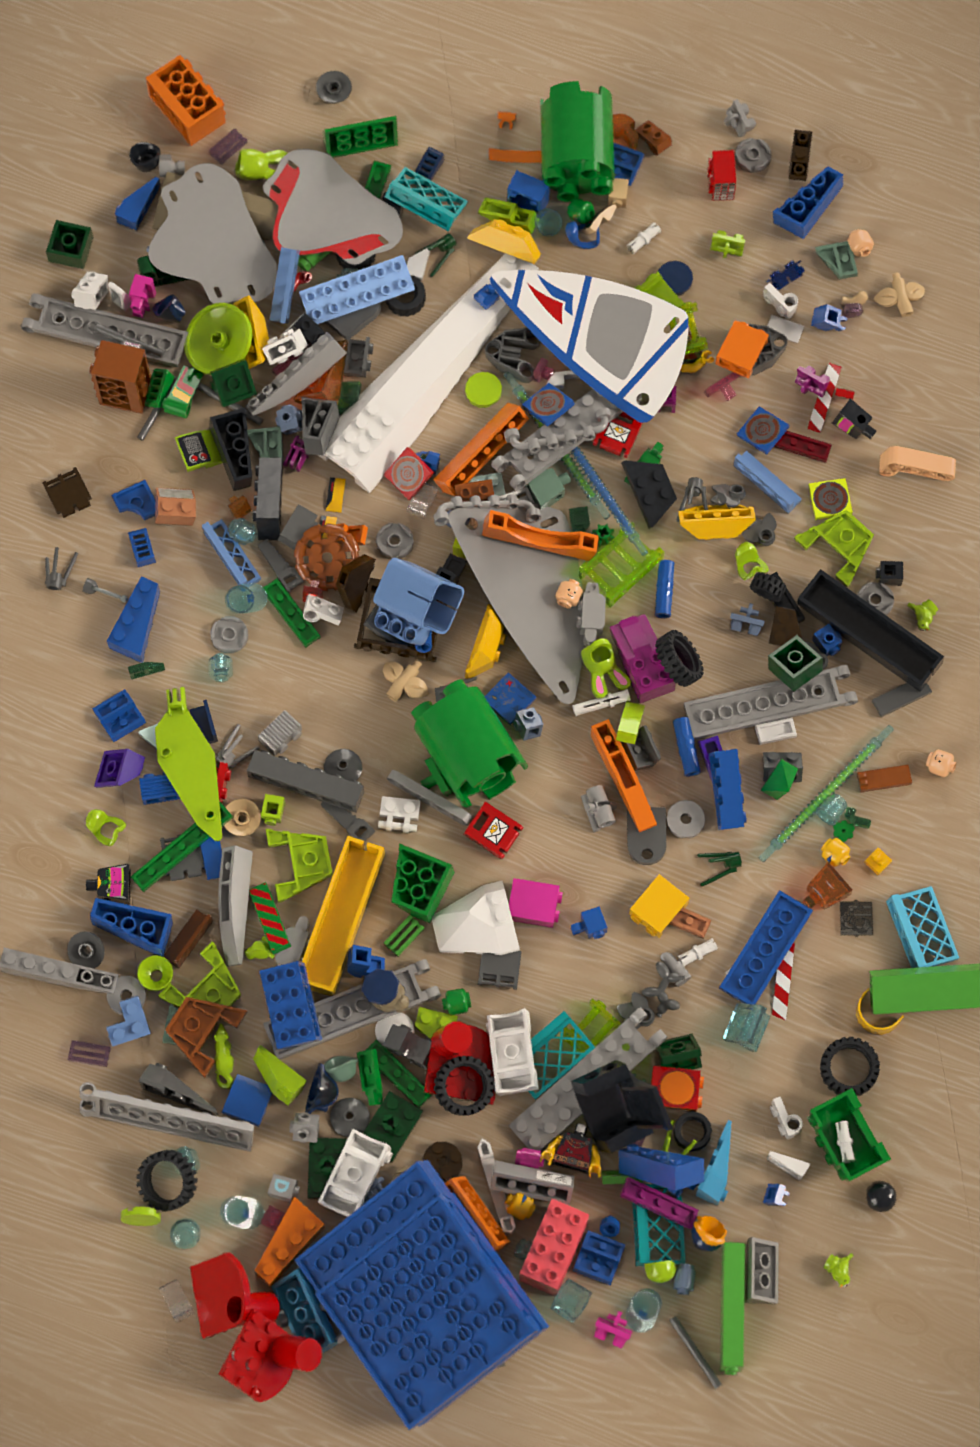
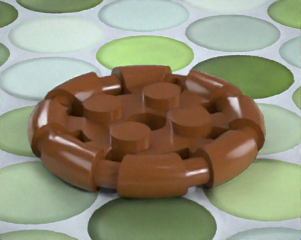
[294,523,360,591]

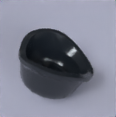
[129,142,161,172]

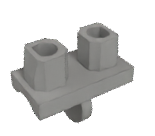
[724,100,756,137]

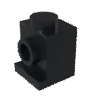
[875,561,903,586]

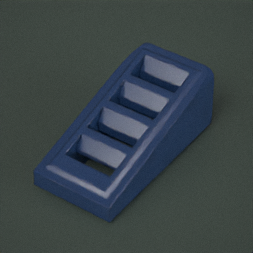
[411,147,444,188]

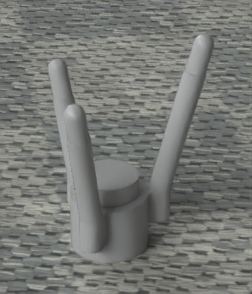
[215,724,259,768]

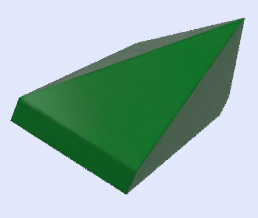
[761,759,798,800]

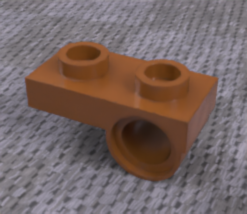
[635,120,672,156]
[454,479,494,502]

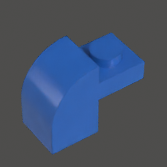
[347,945,385,978]

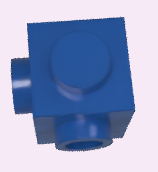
[812,624,842,656]

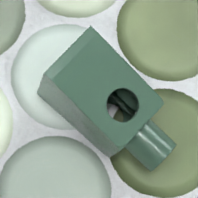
[525,468,571,509]

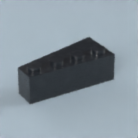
[209,408,252,491]

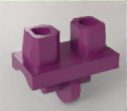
[795,366,830,397]

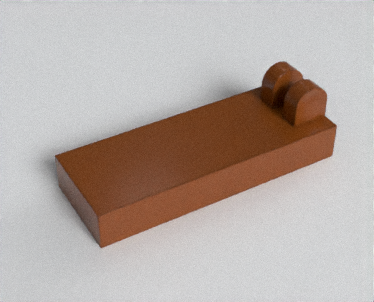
[857,765,912,793]

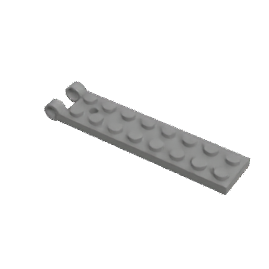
[21,293,188,368]
[491,389,642,491]
[684,665,858,740]
[263,959,441,1060]
[508,1007,667,1151]
[79,1082,254,1152]

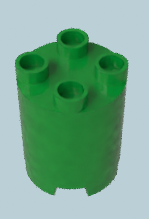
[540,81,615,203]
[411,679,528,807]

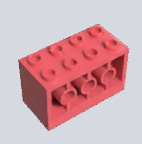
[519,1199,589,1297]

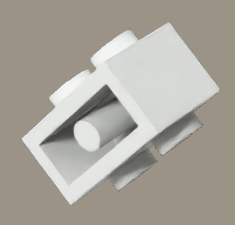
[72,272,109,310]
[262,329,308,365]

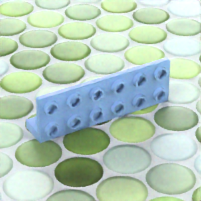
[299,255,415,325]

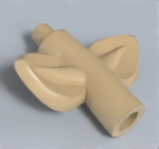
[874,273,925,317]
[383,660,429,702]

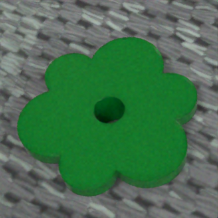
[833,820,855,842]

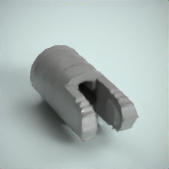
[660,952,692,987]

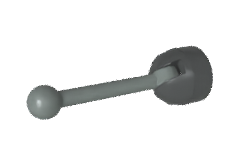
[82,578,128,602]

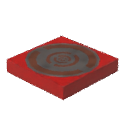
[384,447,434,500]

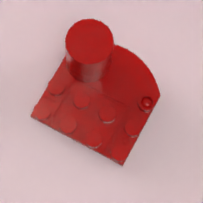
[424,1021,495,1105]
[190,1252,280,1339]
[218,1309,322,1403]

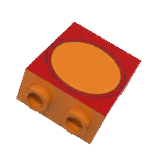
[651,1066,704,1112]

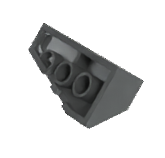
[139,1063,218,1116]

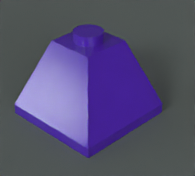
[94,749,145,788]

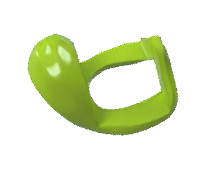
[735,542,769,580]
[86,809,126,846]

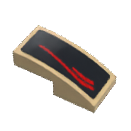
[581,205,617,235]

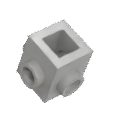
[290,1113,320,1143]

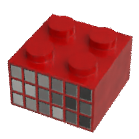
[707,150,736,201]

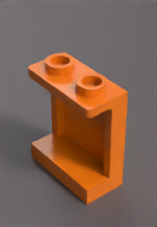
[715,320,769,379]

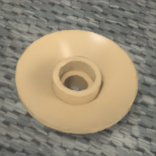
[224,799,261,837]

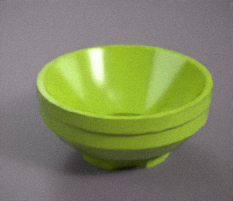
[137,955,173,991]

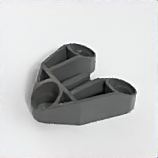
[748,324,788,376]
[485,328,541,383]

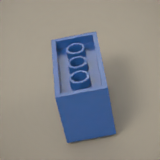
[259,961,322,1049]

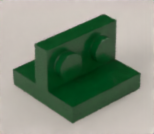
[210,359,257,407]
[656,1033,702,1070]

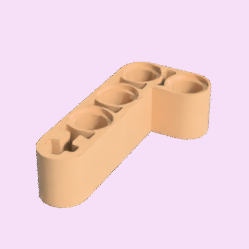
[879,446,956,481]

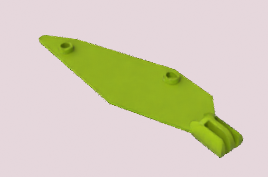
[155,687,223,841]

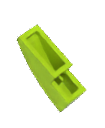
[478,197,539,234]
[616,701,645,745]

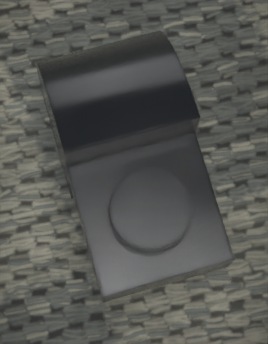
[436,553,467,584]

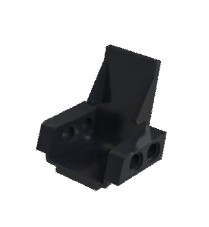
[571,1060,674,1153]

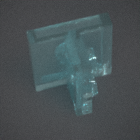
[722,1003,771,1052]

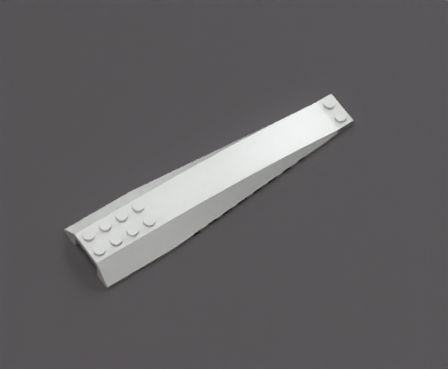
[318,253,539,493]

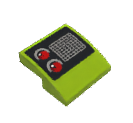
[175,430,222,472]

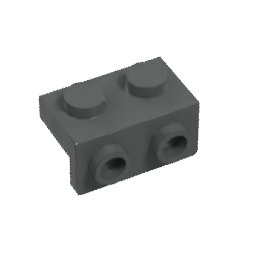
[344,337,374,378]
[621,725,661,771]
[763,752,803,782]

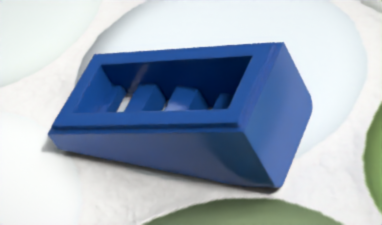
[128,528,156,567]

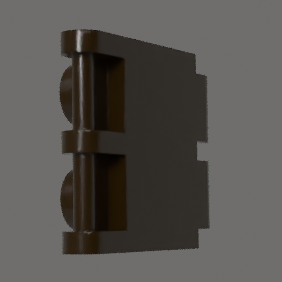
[42,467,92,518]

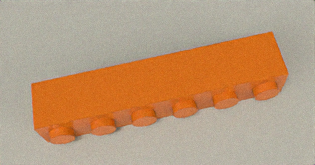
[433,403,529,496]

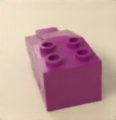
[609,614,676,704]

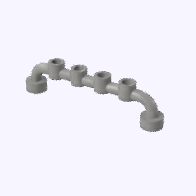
[504,408,611,453]
[433,494,541,526]

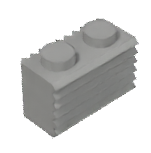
[258,710,302,756]

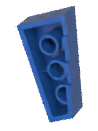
[773,166,843,239]
[107,576,160,663]
[709,749,747,830]
[90,898,173,957]
[619,1144,704,1191]

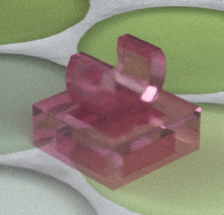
[533,357,554,383]
[260,1205,286,1232]

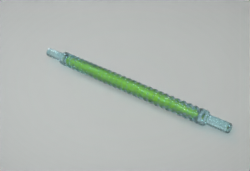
[504,371,611,520]
[758,725,894,862]

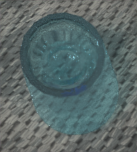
[225,583,267,614]
[220,1196,264,1229]
[625,1288,662,1333]

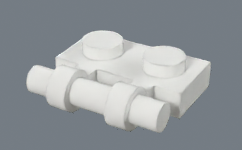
[378,796,421,833]

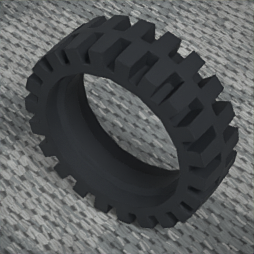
[655,630,704,687]
[820,1037,880,1096]
[434,1056,495,1116]
[136,1150,198,1211]

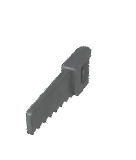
[258,539,304,593]
[321,802,375,845]

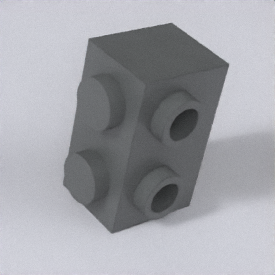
[278,504,318,550]

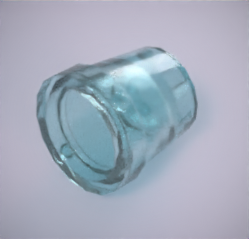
[816,794,847,826]

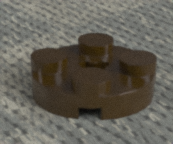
[422,1142,462,1182]

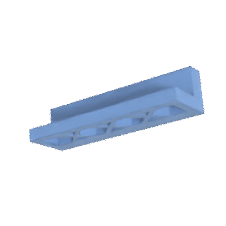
[270,247,300,324]
[733,451,802,514]
[202,519,261,591]

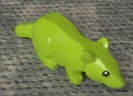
[214,1023,234,1089]

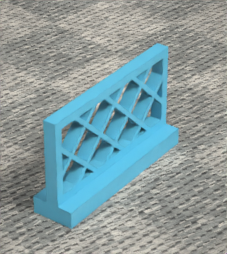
[886,886,959,968]

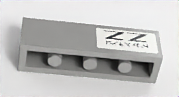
[490,1160,574,1205]

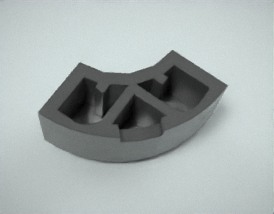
[383,1024,432,1070]

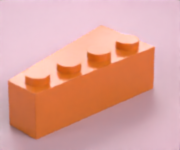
[255,1197,326,1288]

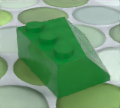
[392,843,455,923]

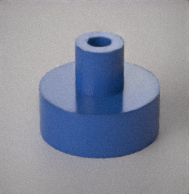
[599,1216,620,1237]

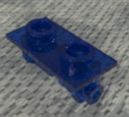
[766,260,805,291]

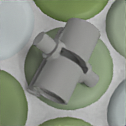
[581,785,617,832]

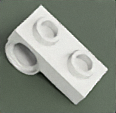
[763,283,798,320]
[303,594,344,625]
[770,1097,803,1140]

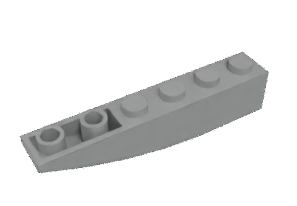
[245,332,346,416]
[218,846,253,967]
[0,948,119,994]

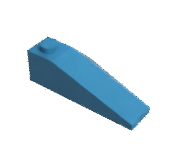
[696,1120,732,1206]

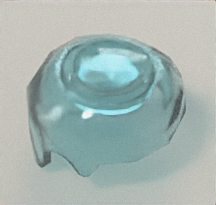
[534,208,562,237]
[170,1217,201,1250]

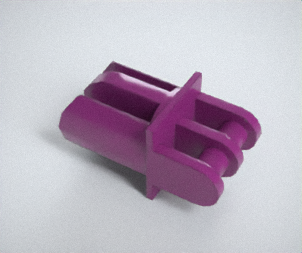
[283,435,309,472]

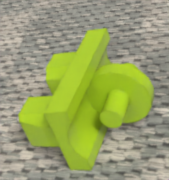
[710,230,745,258]

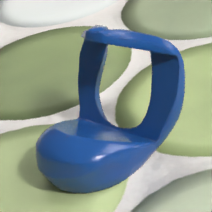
[565,221,600,249]

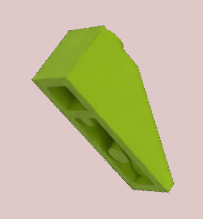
[253,1045,307,1105]

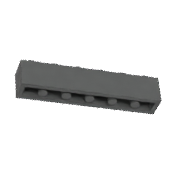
[247,750,364,813]

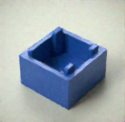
[507,170,550,218]

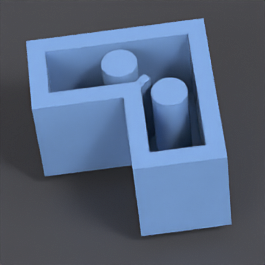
[106,995,151,1047]

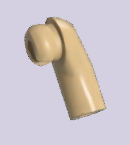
[841,291,868,308]

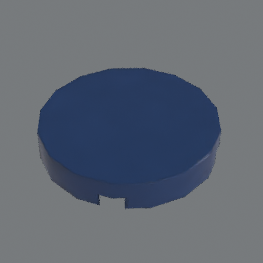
[658,261,693,296]

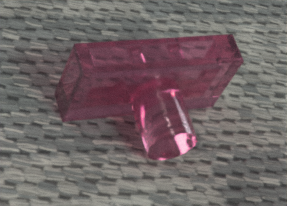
[704,372,741,401]

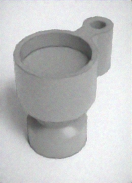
[159,154,185,177]

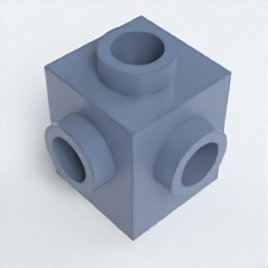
[275,405,303,435]
[513,707,543,741]

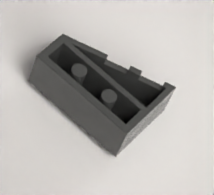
[301,397,339,456]

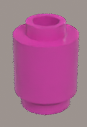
[515,1148,545,1169]

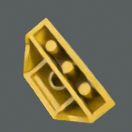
[467,219,541,264]
[233,295,269,369]
[678,504,756,540]
[465,604,507,679]

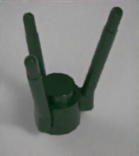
[415,233,456,277]
[697,851,742,887]

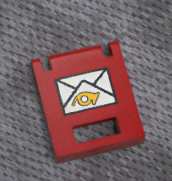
[593,412,643,459]
[463,801,524,859]

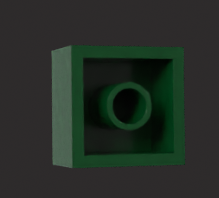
[46,220,94,269]
[768,635,823,692]

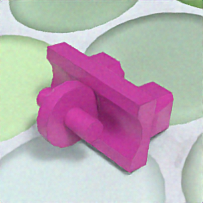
[594,1311,633,1348]

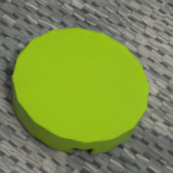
[465,372,502,408]
[121,1207,161,1226]

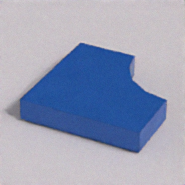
[111,480,155,521]

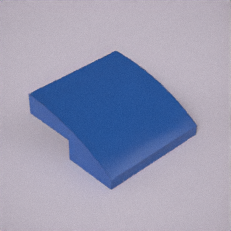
[614,143,645,186]
[92,689,146,742]
[222,1074,273,1127]
[573,1230,626,1286]

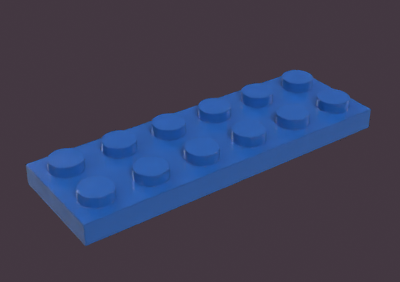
[719,890,813,1009]

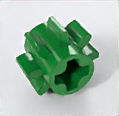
[592,524,615,547]

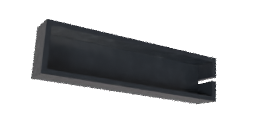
[797,569,944,692]

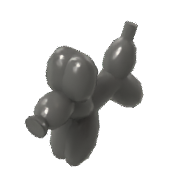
[642,962,685,1018]

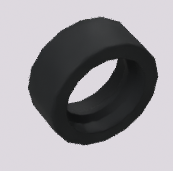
[673,1111,712,1152]

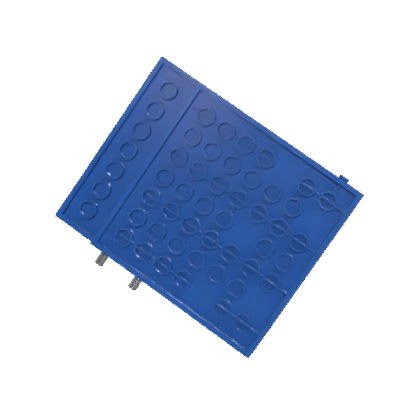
[295,1160,549,1430]

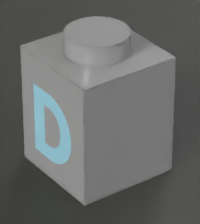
[268,1174,300,1203]

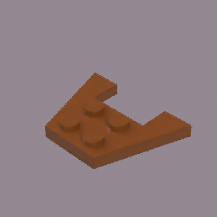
[165,997,248,1078]

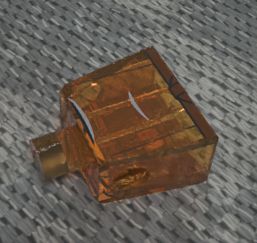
[803,862,853,910]

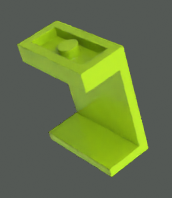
[634,272,687,325]

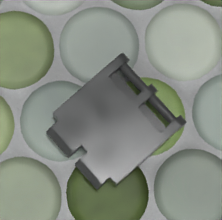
[160,834,205,881]
[478,951,522,990]

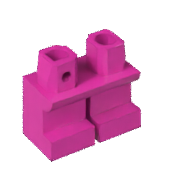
[129,274,157,318]

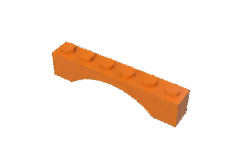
[482,510,599,561]

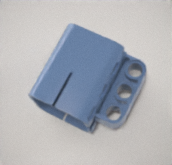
[373,558,464,646]

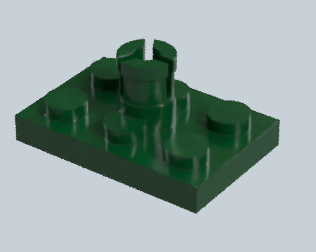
[363,1091,424,1163]
[307,1138,348,1199]

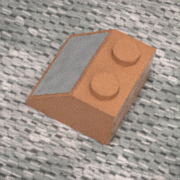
[155,488,196,526]

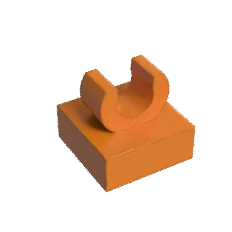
[497,111,517,129]

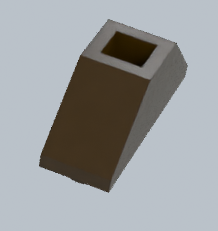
[788,129,812,181]
[336,554,376,613]

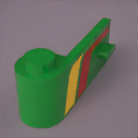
[162,366,204,419]

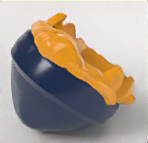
[691,1215,727,1251]

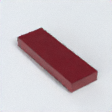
[774,431,832,463]

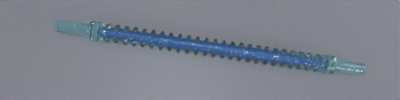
[570,446,648,556]

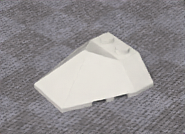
[432,881,520,955]

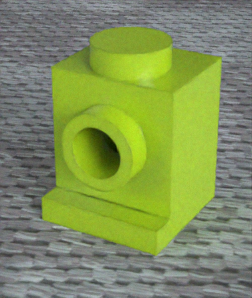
[261,794,285,826]

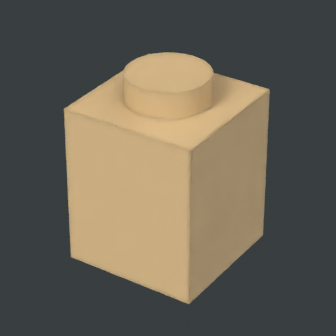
[608,178,628,208]

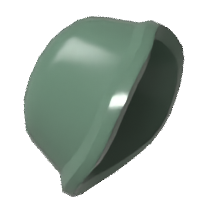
[324,1056,358,1082]

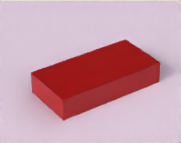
[835,387,855,399]

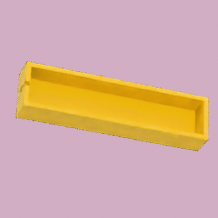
[302,836,385,997]

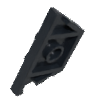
[621,460,677,529]

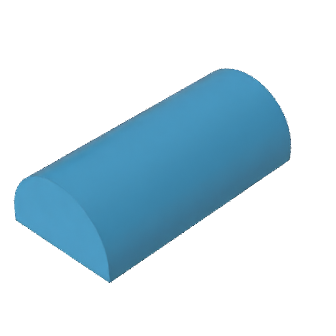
[271,1268,338,1353]

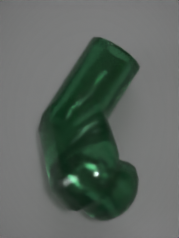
[844,807,871,829]

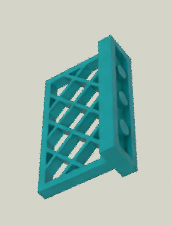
[385,167,468,232]
[528,1011,596,1100]
[632,1183,686,1267]

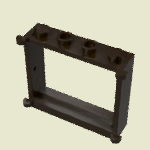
[354,578,447,662]

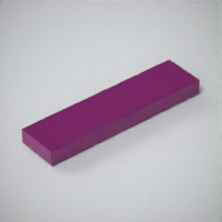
[620,1177,699,1229]

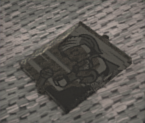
[840,900,873,937]

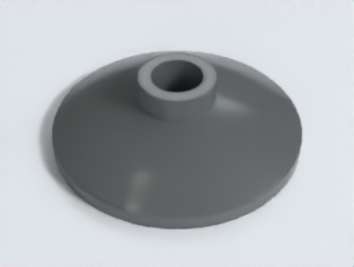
[316,71,352,103]
[324,749,362,781]
[67,931,105,969]
[330,1098,370,1137]

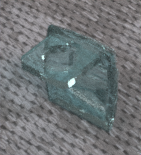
[551,1278,592,1323]

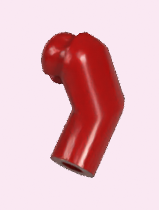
[293,271,312,293]

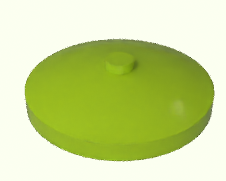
[184,303,252,375]

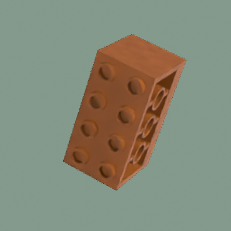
[89,340,151,414]

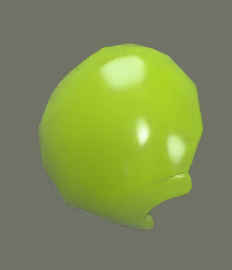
[644,1260,676,1283]

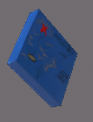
[485,673,536,725]

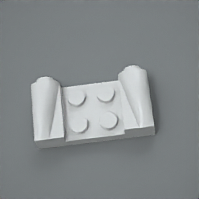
[486,1009,539,1096]
[318,1129,393,1217]

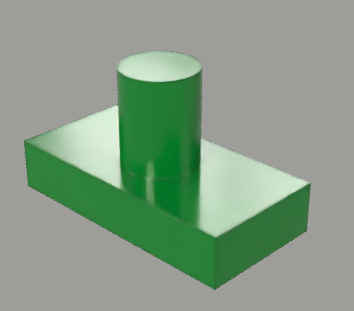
[420,757,453,796]

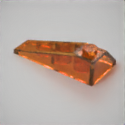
[294,340,348,404]

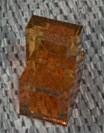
[613,114,639,150]

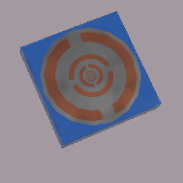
[522,383,575,427]
[737,406,789,455]

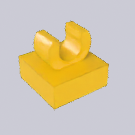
[864,847,892,876]

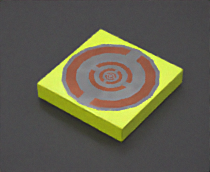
[808,478,853,520]

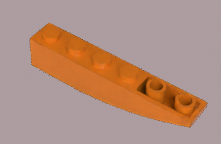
[590,719,657,833]

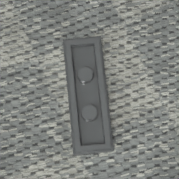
[872,683,932,717]

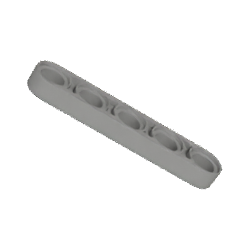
[387,770,472,826]

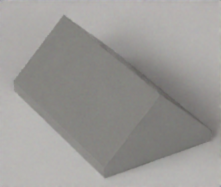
[746,1237,778,1304]

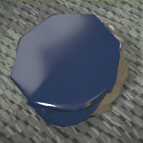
[361,969,409,1013]

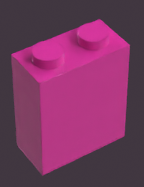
[509,878,563,928]

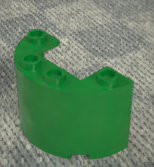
[807,1088,891,1182]

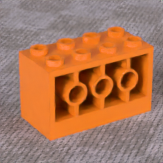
[145,54,226,146]
[445,1176,511,1252]

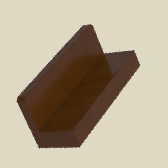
[164,909,213,969]

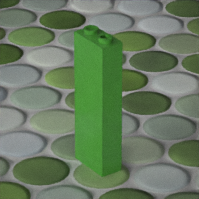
[869,964,980,1014]
[720,1242,745,1375]

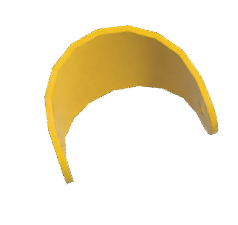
[856,988,904,1035]

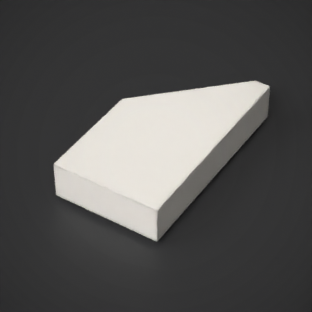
[407,248,430,281]

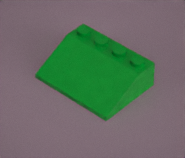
[323,116,398,158]

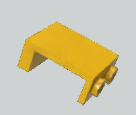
[629,874,690,938]

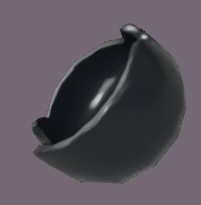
[866,1181,897,1212]

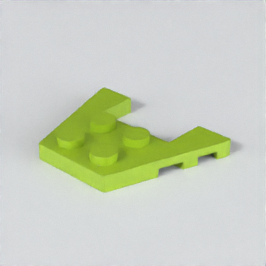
[794,510,874,588]
[266,829,333,903]
[158,941,242,1008]

